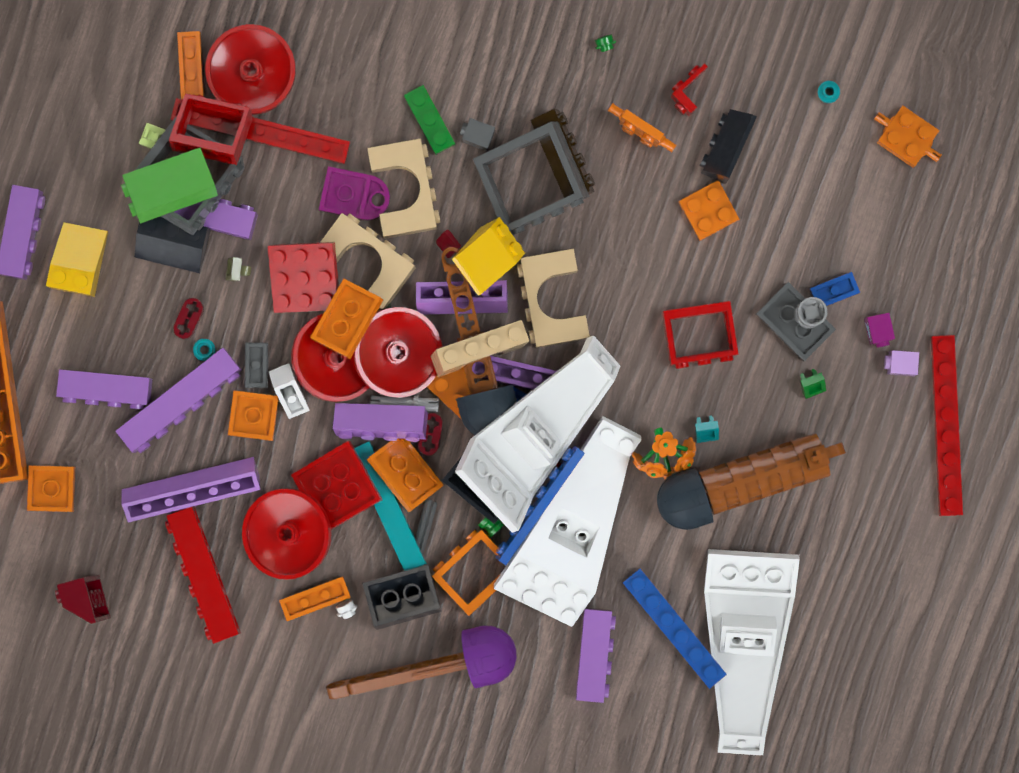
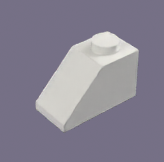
[269,363,310,419]

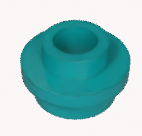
[818,81,840,103]
[193,339,216,361]

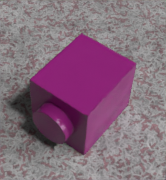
[864,313,895,348]

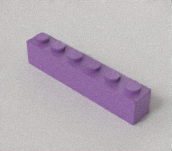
[116,348,242,453]
[122,457,261,522]

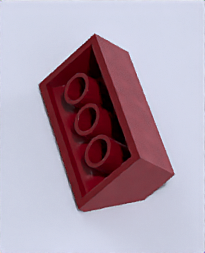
[55,575,111,624]

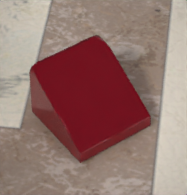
[436,230,462,258]

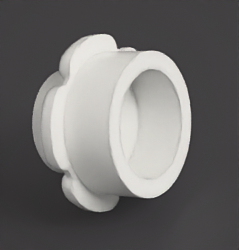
[336,599,357,619]

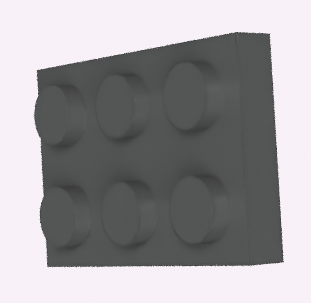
[756,282,836,362]

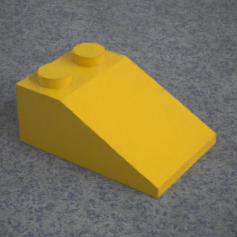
[452,217,525,296]
[46,223,108,297]

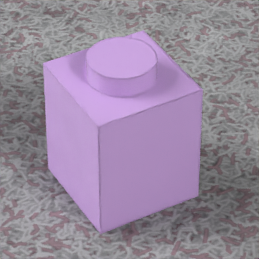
[884,351,919,376]

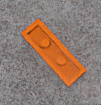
[177,31,204,100]
[279,576,351,621]

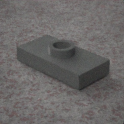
[245,343,268,388]

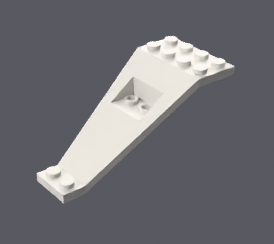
[455,335,621,533]
[494,416,642,627]
[704,549,800,755]

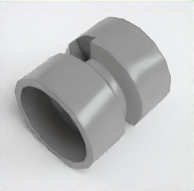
[794,297,827,329]

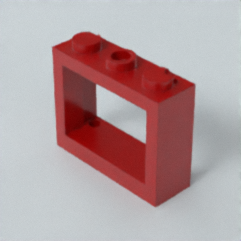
[169,93,253,165]
[662,301,739,369]

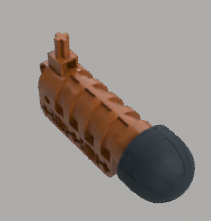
[657,433,846,530]

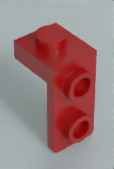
[671,64,708,116]

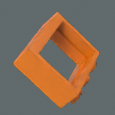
[432,529,501,616]

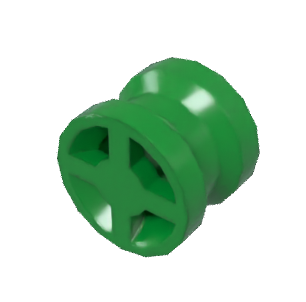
[478,517,504,538]

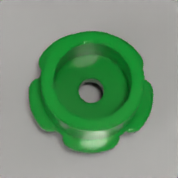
[595,34,616,52]

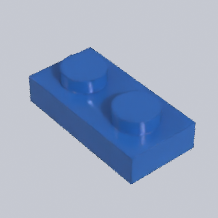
[809,272,860,306]

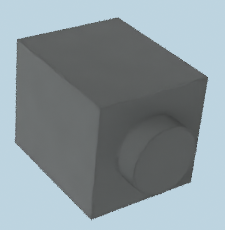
[460,118,495,151]

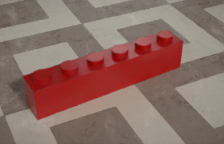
[165,506,241,644]

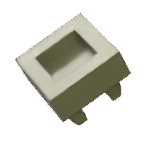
[225,257,251,282]

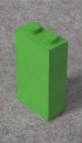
[121,148,218,223]

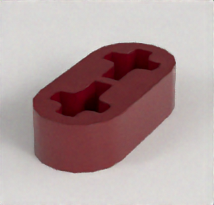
[173,298,204,339]
[418,413,443,455]

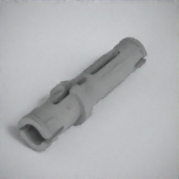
[371,395,439,412]

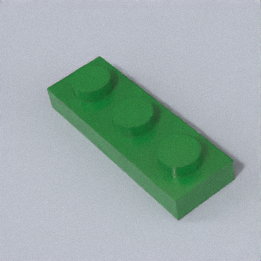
[404,85,455,155]

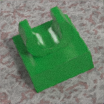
[800,369,826,399]

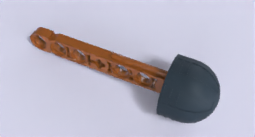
[442,247,517,435]

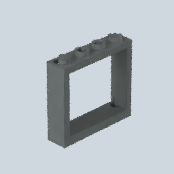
[129,117,245,235]
[473,122,590,235]

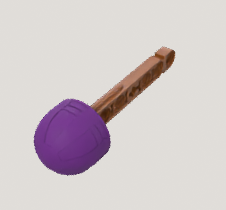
[326,626,517,699]

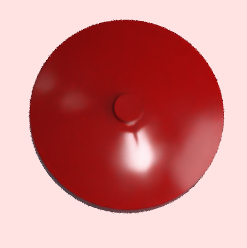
[205,24,296,115]
[353,307,442,398]
[291,313,369,402]
[242,488,331,580]

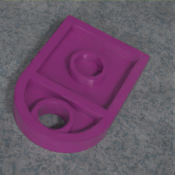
[319,166,390,221]

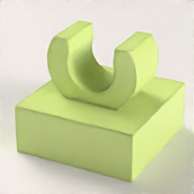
[139,123,165,149]

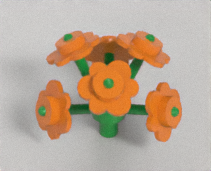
[631,428,696,480]

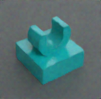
[695,415,719,443]

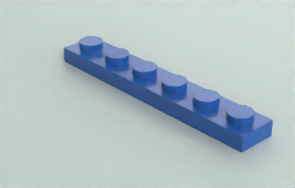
[496,446,585,565]
[623,569,727,689]

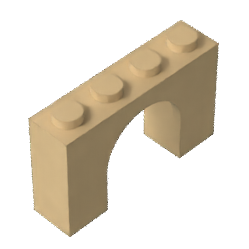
[367,139,441,239]
[321,213,416,310]
[517,249,590,348]
[431,320,529,377]

